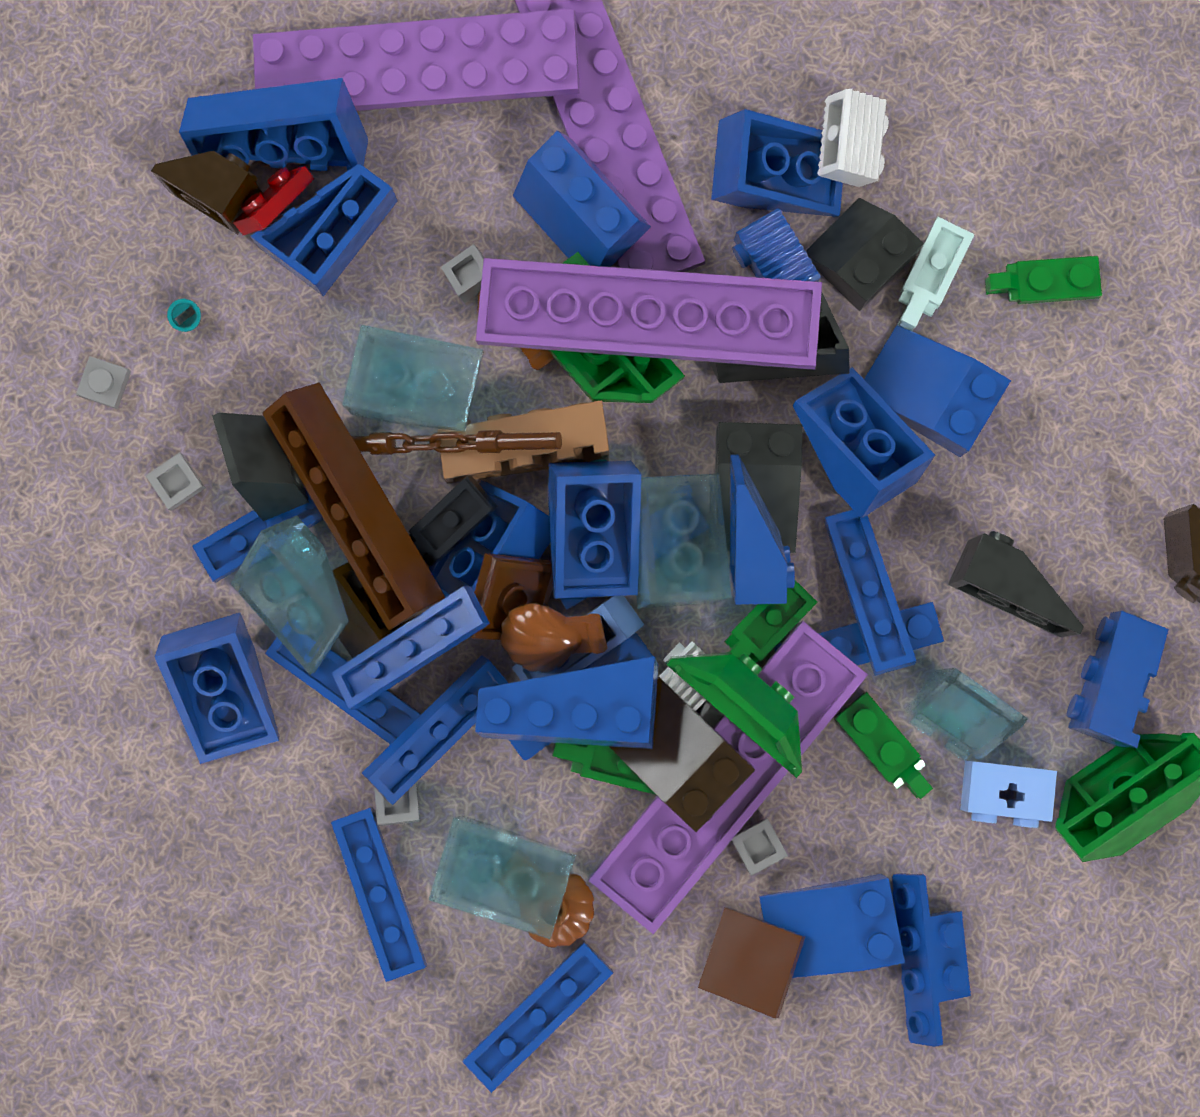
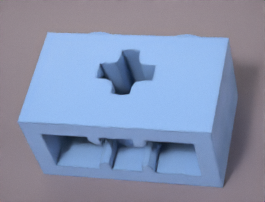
[960,760,1057,828]

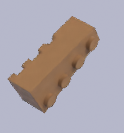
[437,400,609,484]

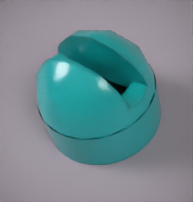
[167,299,202,332]

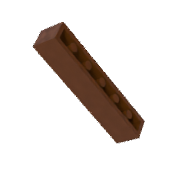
[262,382,446,630]

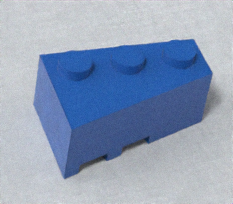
[250,163,398,297]
[1066,611,1169,748]

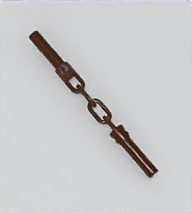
[351,430,562,455]

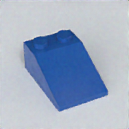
[711,109,843,217]
[864,325,1011,457]
[792,367,935,519]
[730,455,795,605]
[548,460,642,599]
[154,613,280,764]
[759,874,905,978]

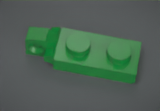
[985,256,1102,304]
[724,580,818,663]
[834,692,933,799]
[552,743,656,795]

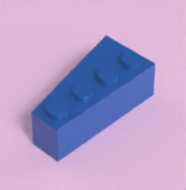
[179,78,368,171]
[475,656,658,749]

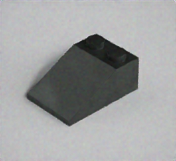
[713,422,803,553]
[948,531,1084,637]

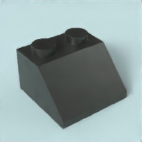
[806,198,924,311]
[212,412,309,521]

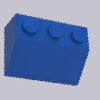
[513,130,651,267]
[429,480,551,597]

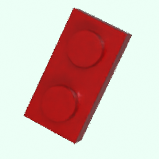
[233,166,315,235]

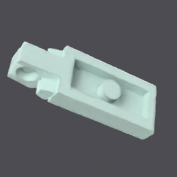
[897,217,975,331]

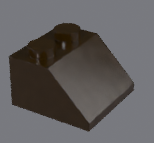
[151,151,263,235]
[1164,504,1200,603]
[308,562,411,659]

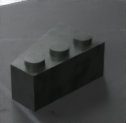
[710,292,850,383]

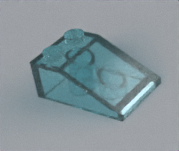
[342,325,484,432]
[636,473,732,609]
[231,516,349,675]
[905,668,1028,761]
[429,816,576,939]

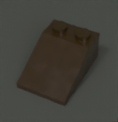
[609,677,755,833]

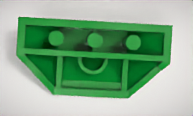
[548,252,685,403]
[665,652,802,778]
[1055,733,1200,862]

